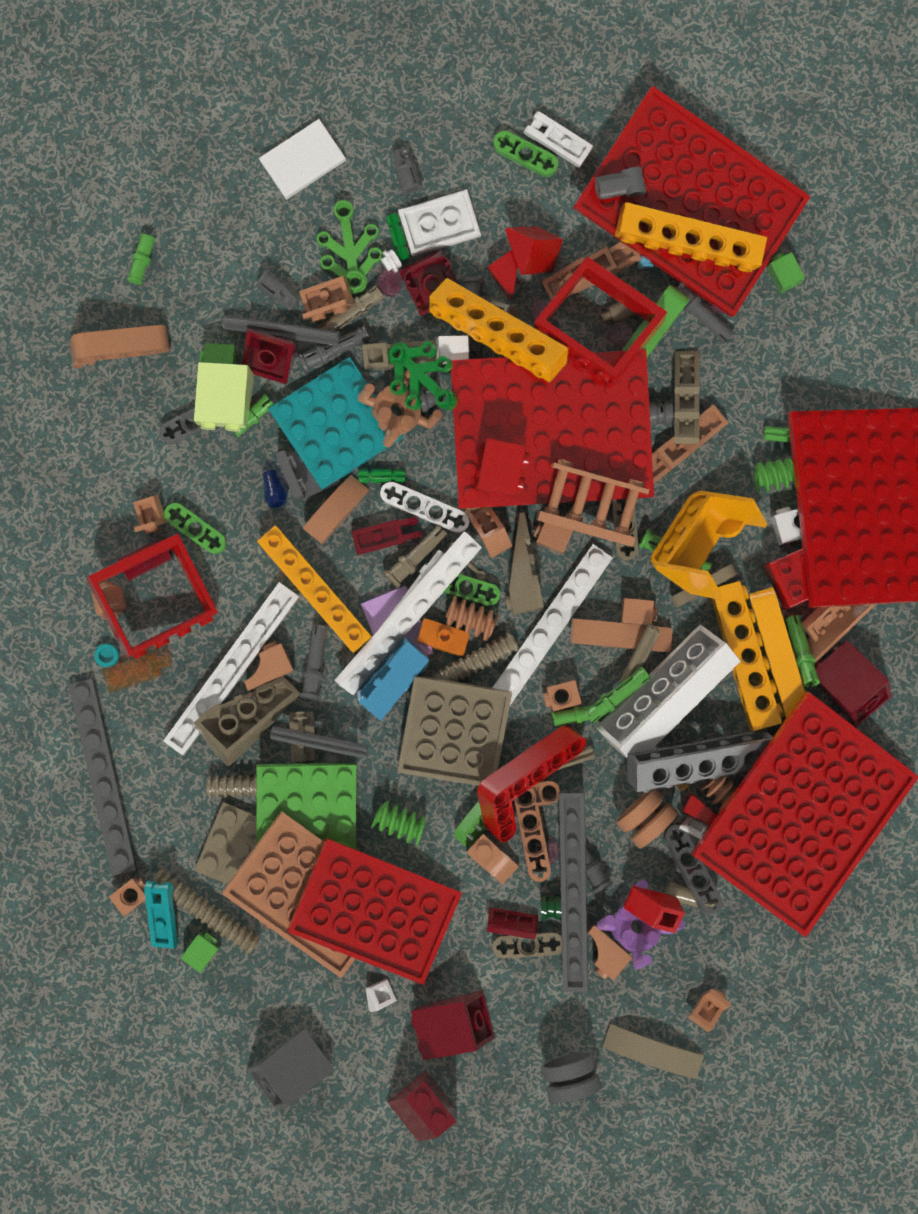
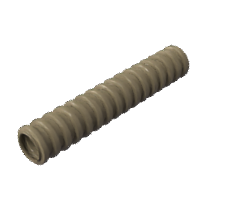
[405,632,519,701]
[206,775,256,798]
[152,869,260,955]

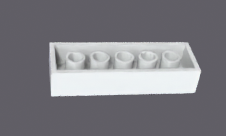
[596,625,740,759]

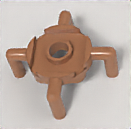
[358,369,443,447]

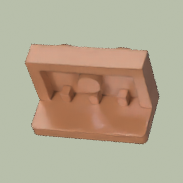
[299,276,354,322]

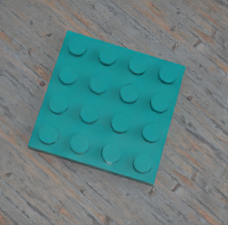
[268,357,403,490]

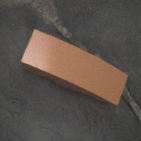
[303,475,370,545]

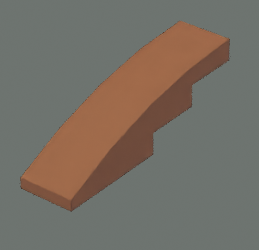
[541,242,642,300]
[652,404,729,484]
[570,619,673,653]

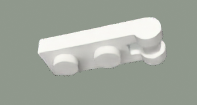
[524,112,593,168]

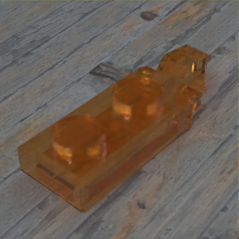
[102,654,172,693]

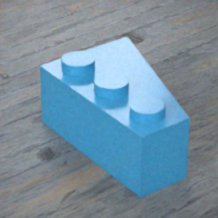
[357,636,429,721]

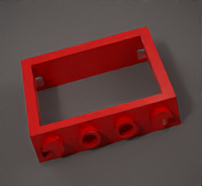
[534,256,667,387]
[86,534,218,659]

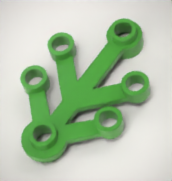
[316,200,383,295]

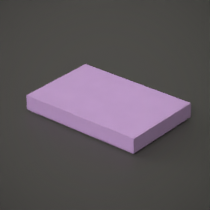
[361,586,434,656]

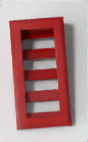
[681,793,717,826]

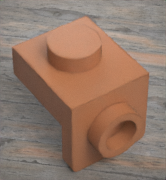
[133,495,167,534]
[688,989,731,1032]

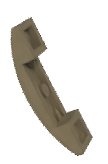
[362,338,438,370]
[602,1023,704,1079]

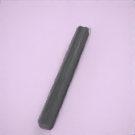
[222,315,340,346]

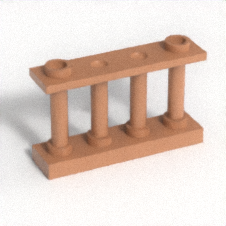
[536,459,649,547]

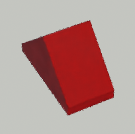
[488,250,518,300]

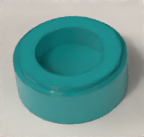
[94,643,120,668]

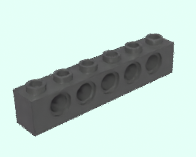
[627,729,773,792]

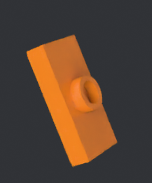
[416,618,470,657]

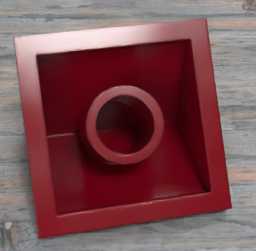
[241,328,298,384]

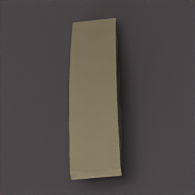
[674,351,700,444]

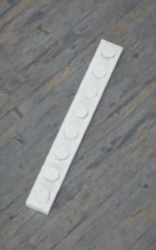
[335,532,482,695]
[493,544,613,705]
[163,582,299,755]

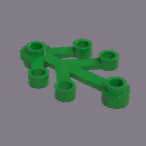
[388,341,458,411]

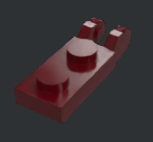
[351,517,423,556]

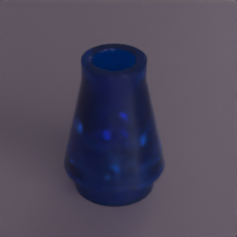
[262,470,288,508]

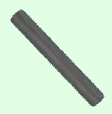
[270,726,368,758]

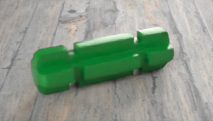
[386,213,410,261]
[358,469,406,483]

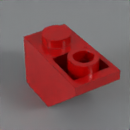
[623,885,685,933]

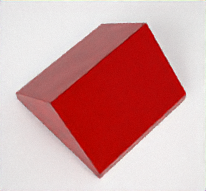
[505,226,563,275]

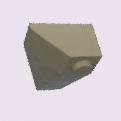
[505,512,544,615]
[193,677,300,767]

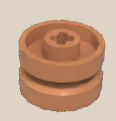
[615,788,679,849]

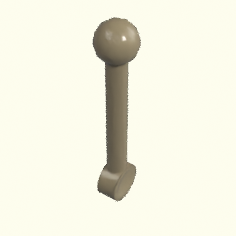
[447,542,486,581]

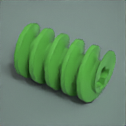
[754,458,796,494]
[371,800,426,846]

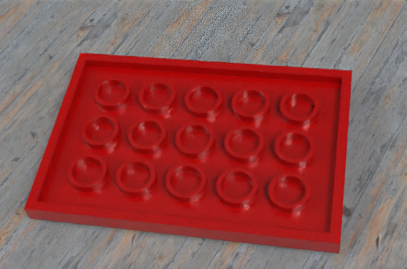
[287,838,462,985]

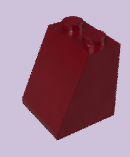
[815,640,892,728]
[411,990,495,1060]
[387,1070,457,1141]

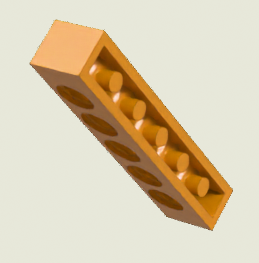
[615,202,767,272]
[429,278,568,382]
[257,525,372,654]
[711,581,784,731]

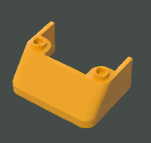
[650,491,767,600]

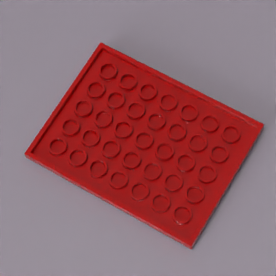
[573,85,811,318]
[450,350,654,509]
[787,408,918,608]
[691,691,918,938]

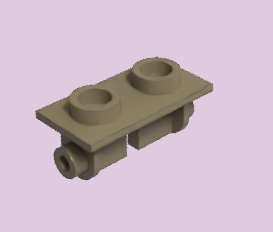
[289,711,316,762]

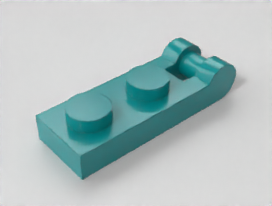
[144,881,178,949]

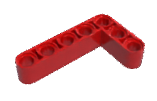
[477,725,586,842]

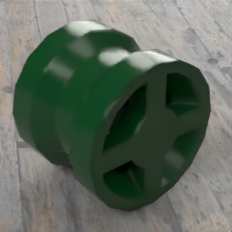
[541,895,561,920]

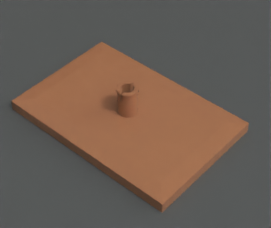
[221,811,355,978]

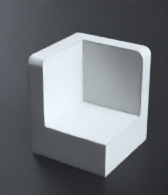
[437,336,469,365]

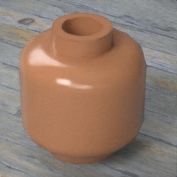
[92,582,126,620]

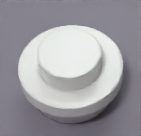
[381,249,402,273]

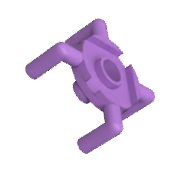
[596,880,685,969]

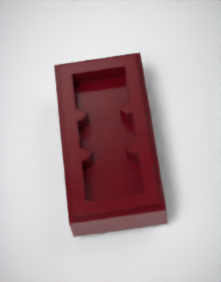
[118,537,173,581]
[486,907,538,940]

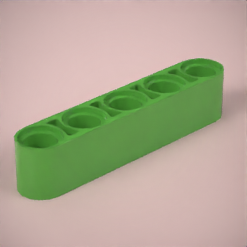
[622,284,690,358]

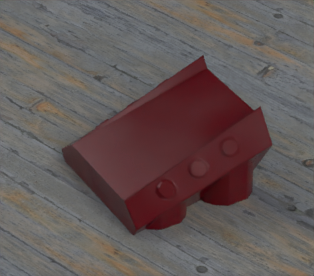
[399,250,459,316]

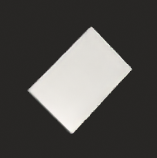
[259,119,346,200]
[398,189,481,257]

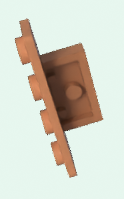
[794,604,876,663]

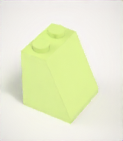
[194,362,254,432]

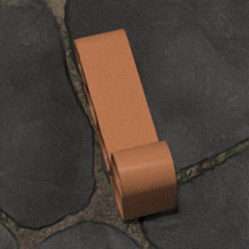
[69,325,170,368]
[514,781,560,882]

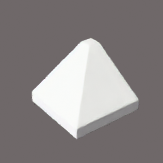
[679,816,710,839]
[366,978,397,1012]

